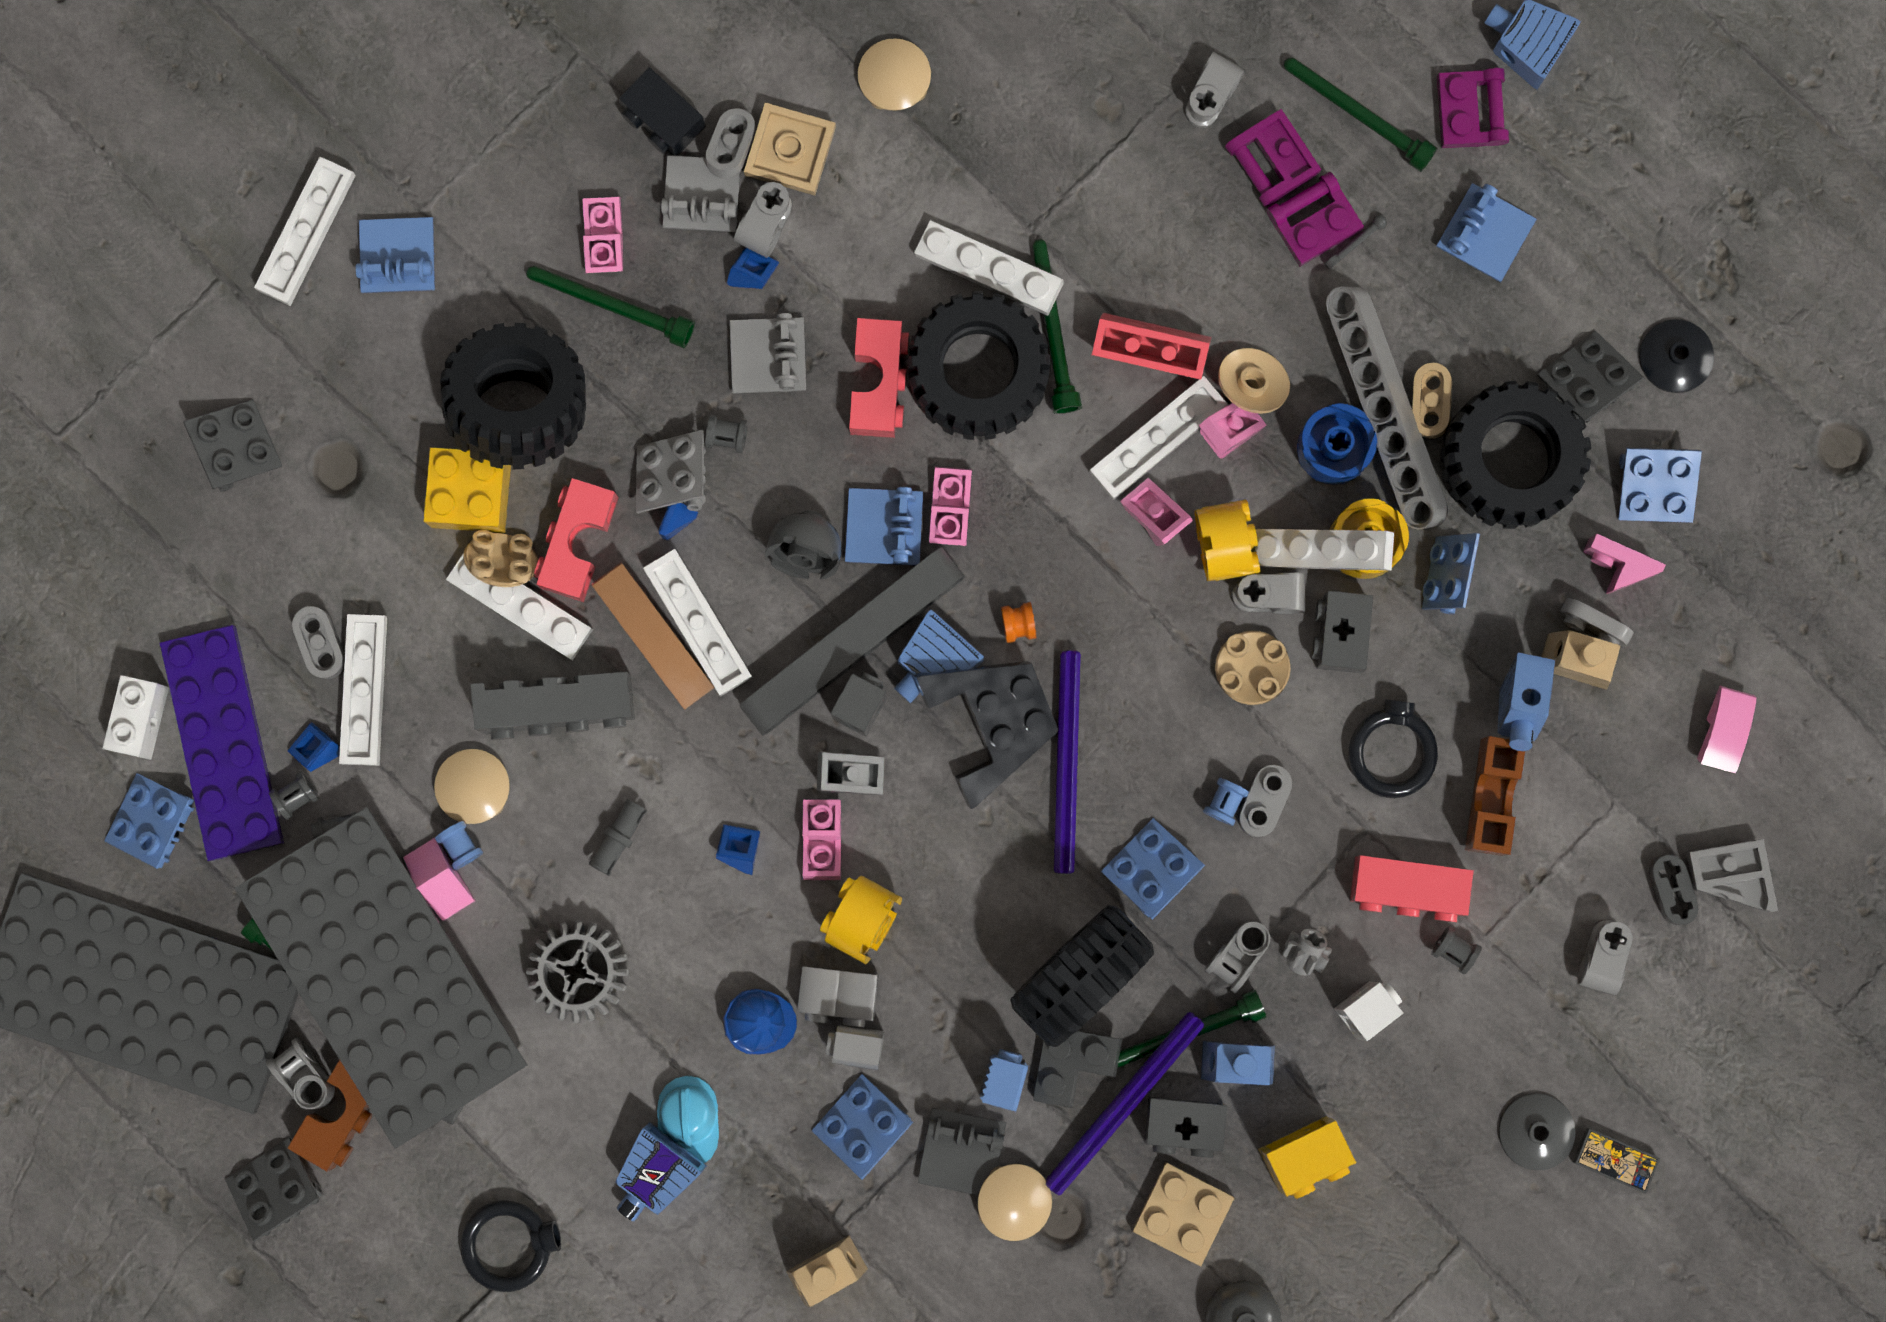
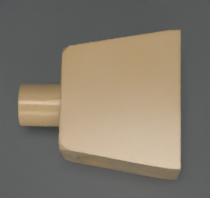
[1542,630,1620,690]
[786,1235,868,1307]

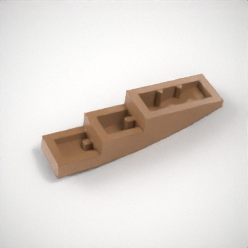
[591,562,715,710]

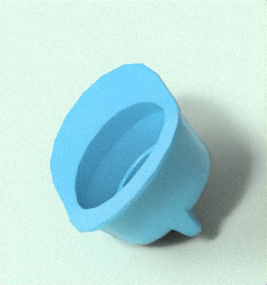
[657,1076,719,1163]

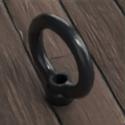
[1348,699,1438,798]
[460,1200,561,1292]

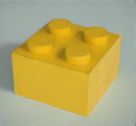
[423,447,511,533]
[1258,1116,1356,1199]

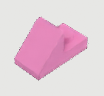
[1199,403,1267,459]
[1120,478,1193,546]
[1583,534,1666,594]

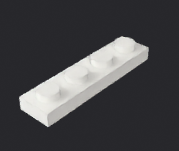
[254,157,356,306]
[914,220,1064,316]
[1089,376,1228,500]
[1255,529,1394,571]
[643,549,753,697]
[446,553,593,661]
[339,614,387,766]

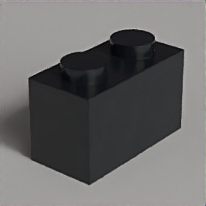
[619,67,706,156]

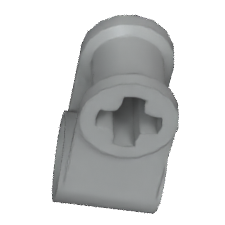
[1185,52,1246,128]
[734,182,792,258]
[1231,573,1305,614]
[1577,920,1633,996]
[1204,921,1270,994]
[266,1037,336,1109]

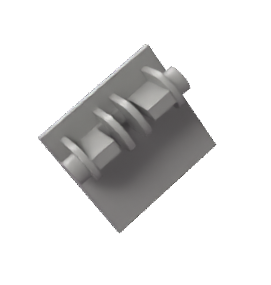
[661,156,740,232]
[730,313,806,394]
[636,430,706,513]

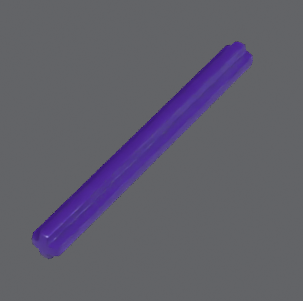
[1054,650,1081,874]
[1046,1012,1204,1195]

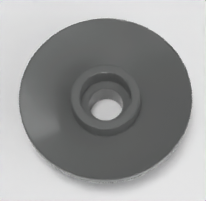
[1499,1094,1575,1170]

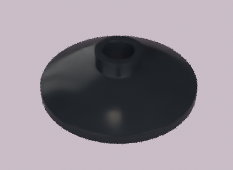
[1639,319,1714,393]

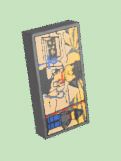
[1573,1128,1660,1194]

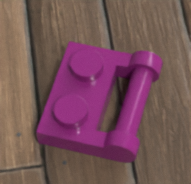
[1437,68,1509,148]
[1225,109,1322,208]
[1266,171,1364,267]

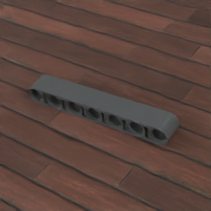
[739,547,965,736]

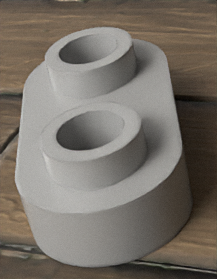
[706,108,755,178]
[1560,598,1634,647]
[292,606,345,679]
[1238,765,1292,837]

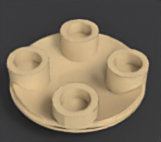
[858,39,931,111]
[463,530,538,587]
[1215,631,1291,705]
[434,749,510,824]
[978,1164,1052,1241]

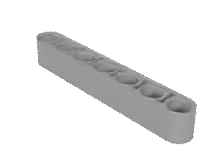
[1326,286,1448,530]

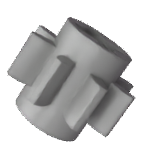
[1282,929,1332,976]

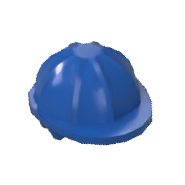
[723,989,797,1054]

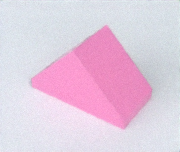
[403,838,475,921]

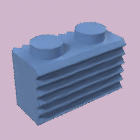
[979,1049,1028,1111]

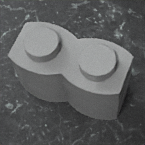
[797,966,879,1027]
[826,1025,884,1070]

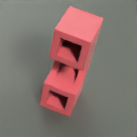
[849,318,909,438]
[534,478,619,602]

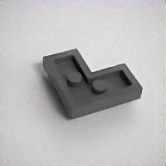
[1033,1031,1122,1108]

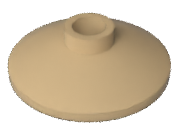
[1218,348,1290,413]

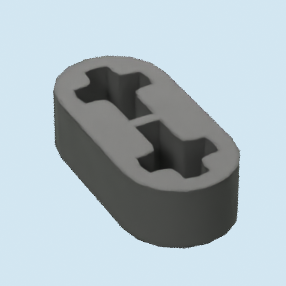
[1649,855,1699,925]

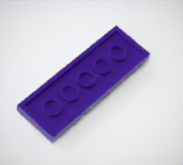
[160,625,284,861]

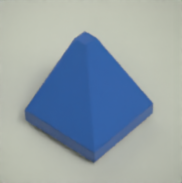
[727,247,779,289]
[658,503,698,541]
[288,722,340,772]
[716,824,760,875]

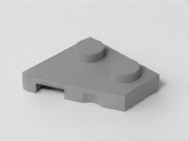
[1686,839,1778,912]

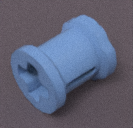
[1203,778,1249,826]
[435,821,483,870]

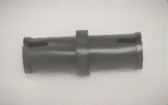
[589,799,648,876]

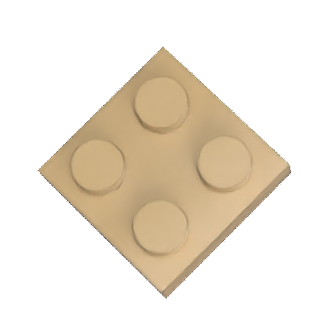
[744,103,836,195]
[1132,1162,1235,1266]

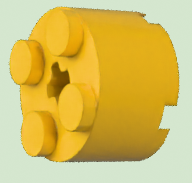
[1194,499,1260,581]
[1330,499,1409,579]
[820,875,902,964]

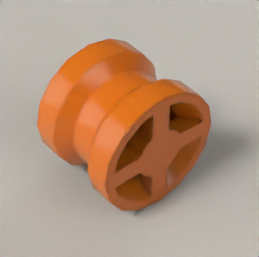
[1001,602,1037,643]

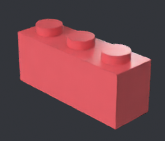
[1092,313,1211,380]
[1350,855,1474,922]

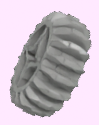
[526,920,630,1023]

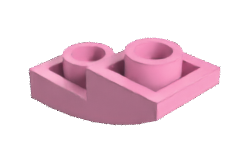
[582,197,623,273]
[929,466,972,546]
[1697,686,1757,773]
[802,800,841,880]

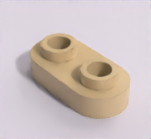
[1412,363,1452,439]

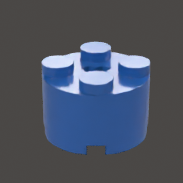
[1297,403,1377,485]

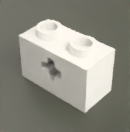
[102,675,169,760]
[1334,981,1403,1041]

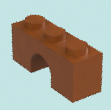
[1465,736,1525,856]
[287,1059,373,1172]

